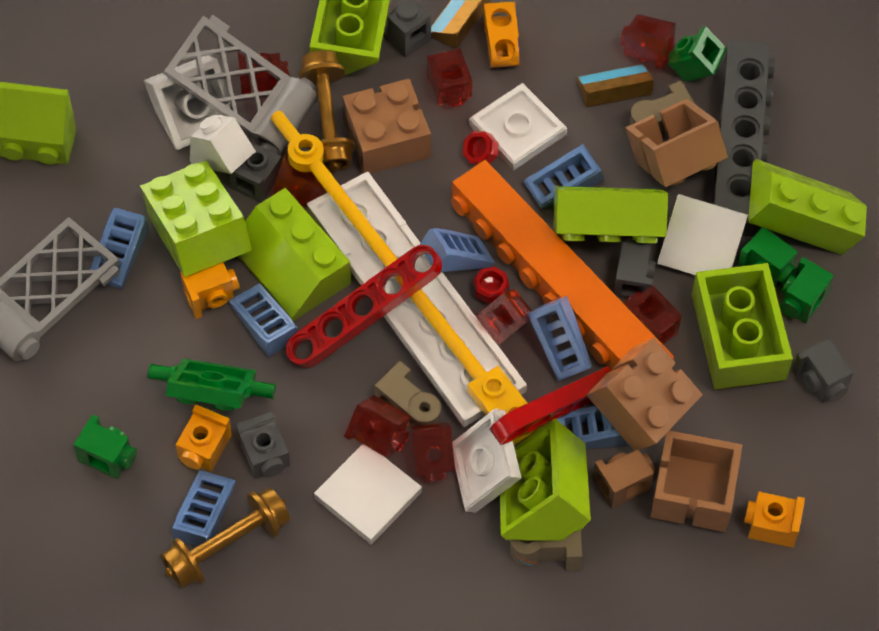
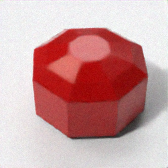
[463,131,499,165]
[473,266,509,305]

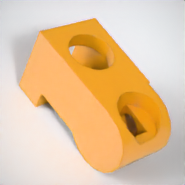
[482,2,519,68]

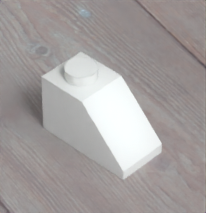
[190,114,256,174]

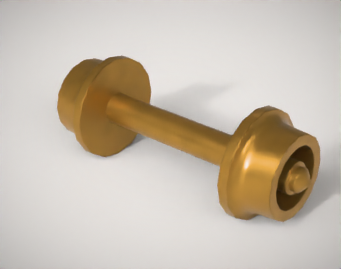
[298,50,355,172]
[161,488,290,589]

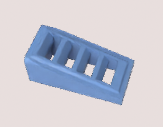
[523,144,604,210]
[90,208,149,289]
[420,228,495,272]
[229,283,298,357]
[528,296,592,381]
[557,406,629,449]
[172,470,236,546]

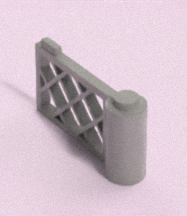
[163,14,318,154]
[0,217,120,361]

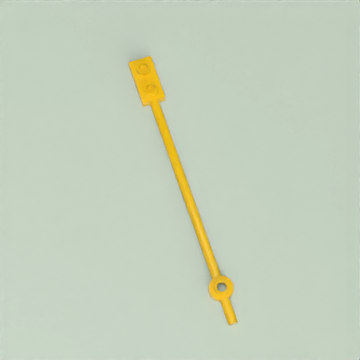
[270,110,541,445]

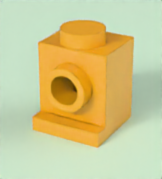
[180,262,240,319]
[175,405,232,472]
[744,491,805,548]

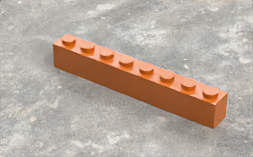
[450,160,674,371]

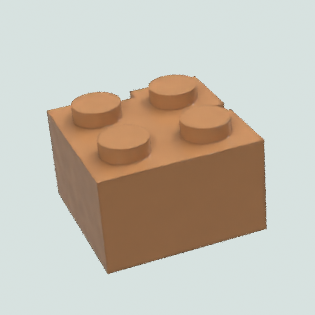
[342,78,431,174]
[625,99,728,187]
[586,338,703,451]
[650,430,743,532]

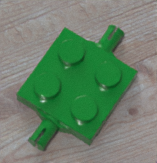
[147,358,276,410]

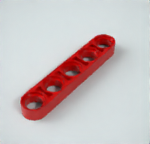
[286,245,442,368]
[489,366,612,445]

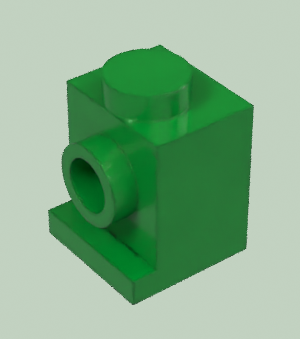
[668,26,727,82]
[737,227,798,288]
[780,257,834,324]
[73,414,137,479]

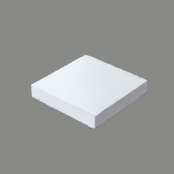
[469,83,567,171]
[657,194,748,275]
[450,409,521,513]
[314,442,422,545]

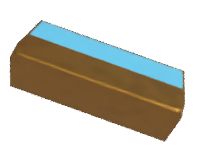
[431,0,491,49]
[577,64,654,107]

